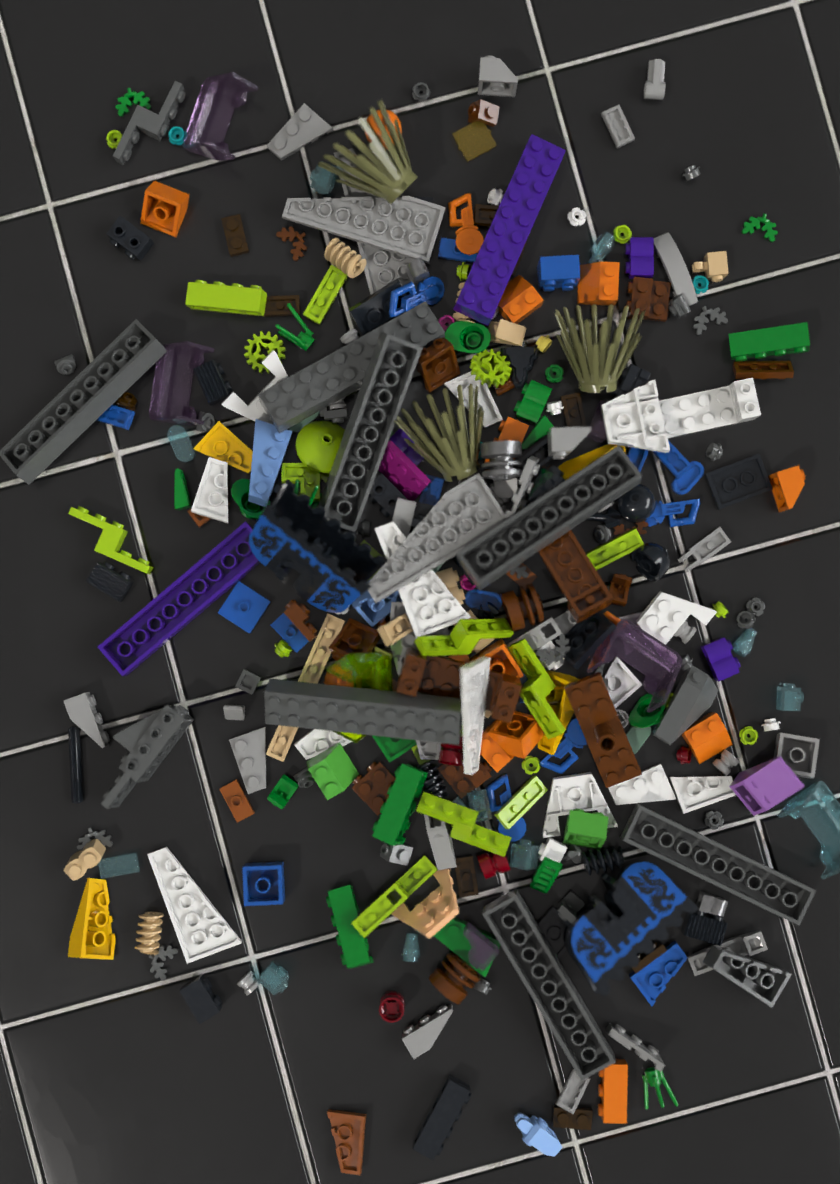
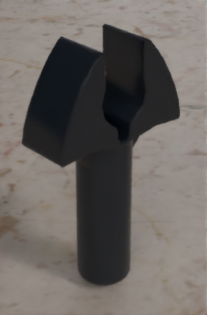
[586,507,621,528]
[479,602,499,619]

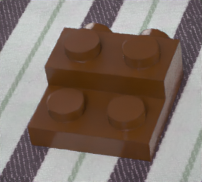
[626,277,671,322]
[416,338,461,392]
[283,599,317,642]
[329,618,381,670]
[437,750,492,799]
[352,761,396,816]

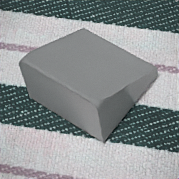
[223,705,245,720]

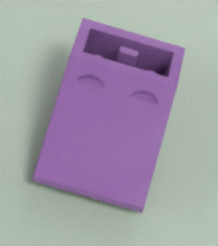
[729,756,804,816]

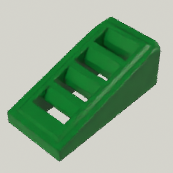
[521,415,554,452]
[174,468,192,510]
[530,857,563,894]

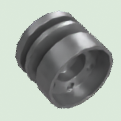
[481,441,522,480]

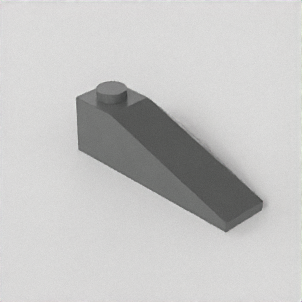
[653,665,718,745]

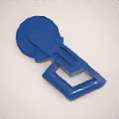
[389,276,445,317]
[645,499,700,527]
[539,718,587,774]
[485,774,526,842]

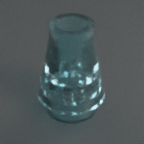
[733,628,757,657]
[401,933,420,962]

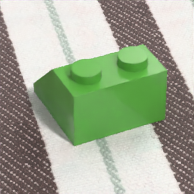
[306,742,359,800]
[562,809,609,850]

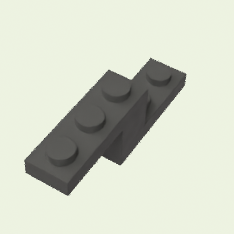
[113,81,185,165]

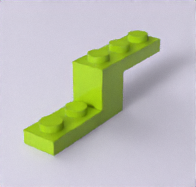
[68,506,153,574]
[414,618,514,656]
[508,638,565,739]
[417,792,511,857]
[351,855,437,938]

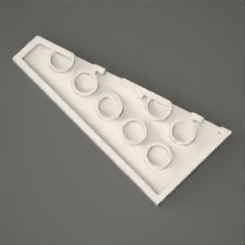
[375,522,471,638]
[461,656,491,775]
[147,847,242,964]

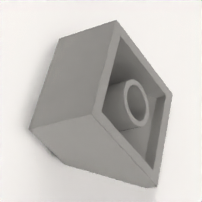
[478,56,518,97]
[548,427,591,460]

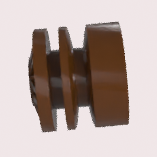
[500,583,544,632]
[429,951,481,1004]

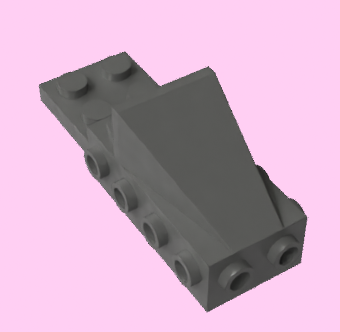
[101,704,194,809]

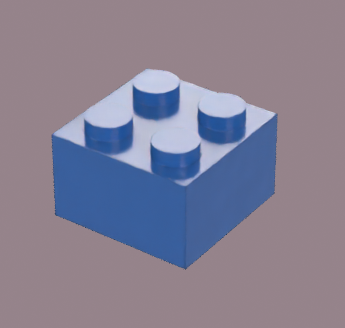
[537,255,580,292]
[242,861,285,906]

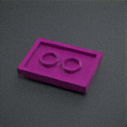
[378,440,431,501]

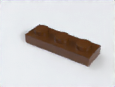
[732,361,794,380]

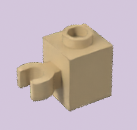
[692,251,729,282]

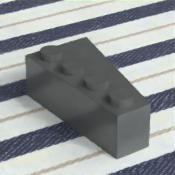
[703,945,792,1007]

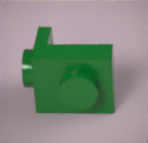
[267,774,299,809]

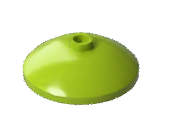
[295,420,345,473]

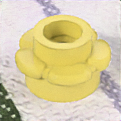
[535,335,553,353]

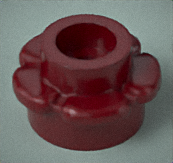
[677,746,692,765]

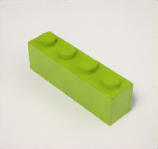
[185,280,267,316]

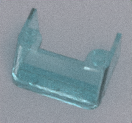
[778,781,840,879]

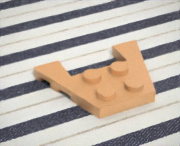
[391,868,459,939]

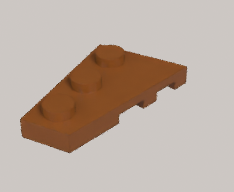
[327,1109,366,1175]

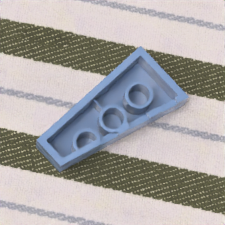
[248,419,292,507]
[352,579,402,627]

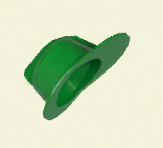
[445,321,491,354]
[231,479,271,520]
[629,693,666,728]

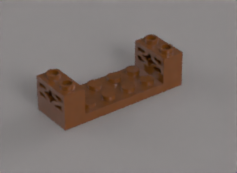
[538,530,613,624]
[397,647,522,723]

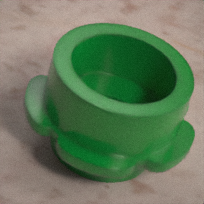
[545,364,564,383]

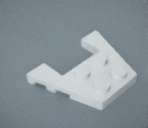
[221,350,288,425]
[601,380,670,453]
[636,591,717,671]
[542,772,618,838]

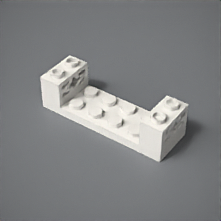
[639,378,761,438]

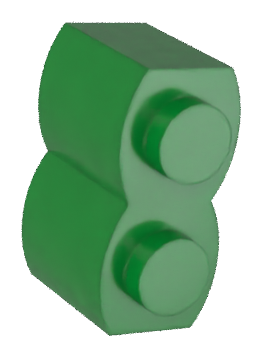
[513,380,552,426]

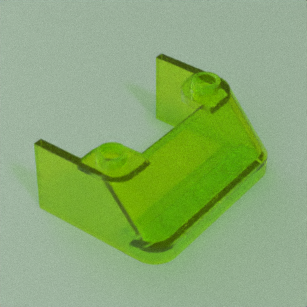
[327,652,393,743]

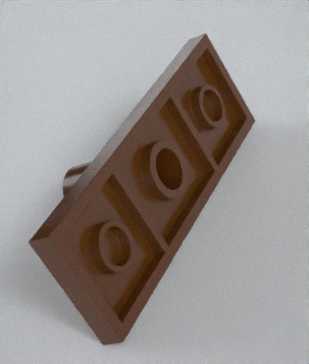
[564,672,642,788]

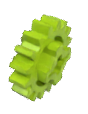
[244,331,286,374]
[469,349,512,388]

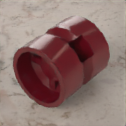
[438,736,464,766]
[477,852,511,880]
[379,991,405,1023]

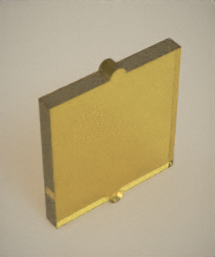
[453,121,497,162]

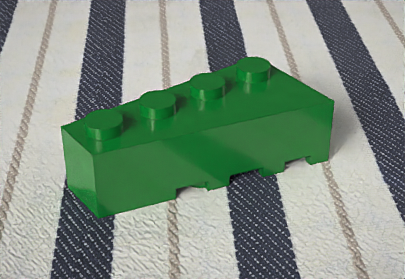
[729,322,810,362]
[372,764,428,846]
[326,885,374,969]
[433,916,500,977]

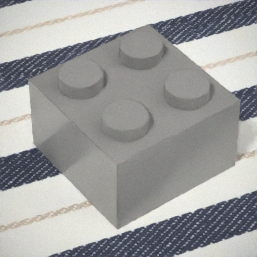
[774,733,820,779]

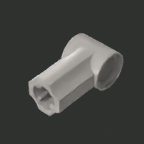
[644,59,666,100]

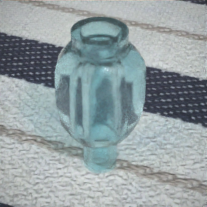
[588,232,615,263]

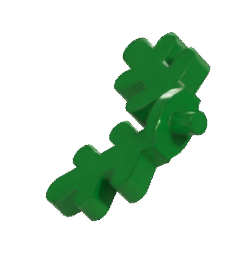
[116,88,151,117]
[742,213,778,242]

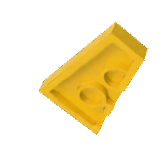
[193,421,253,474]

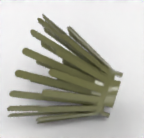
[317,99,417,205]
[554,304,645,393]
[394,384,484,482]

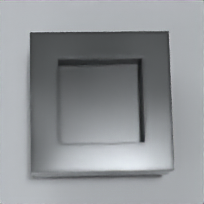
[235,669,262,695]

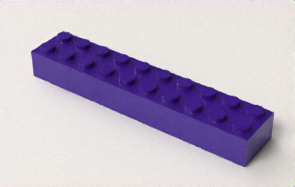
[453,134,566,326]
[98,521,261,676]

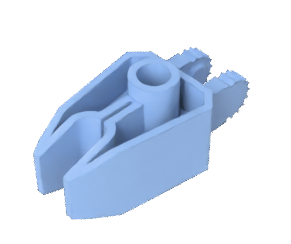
[514,1112,562,1156]

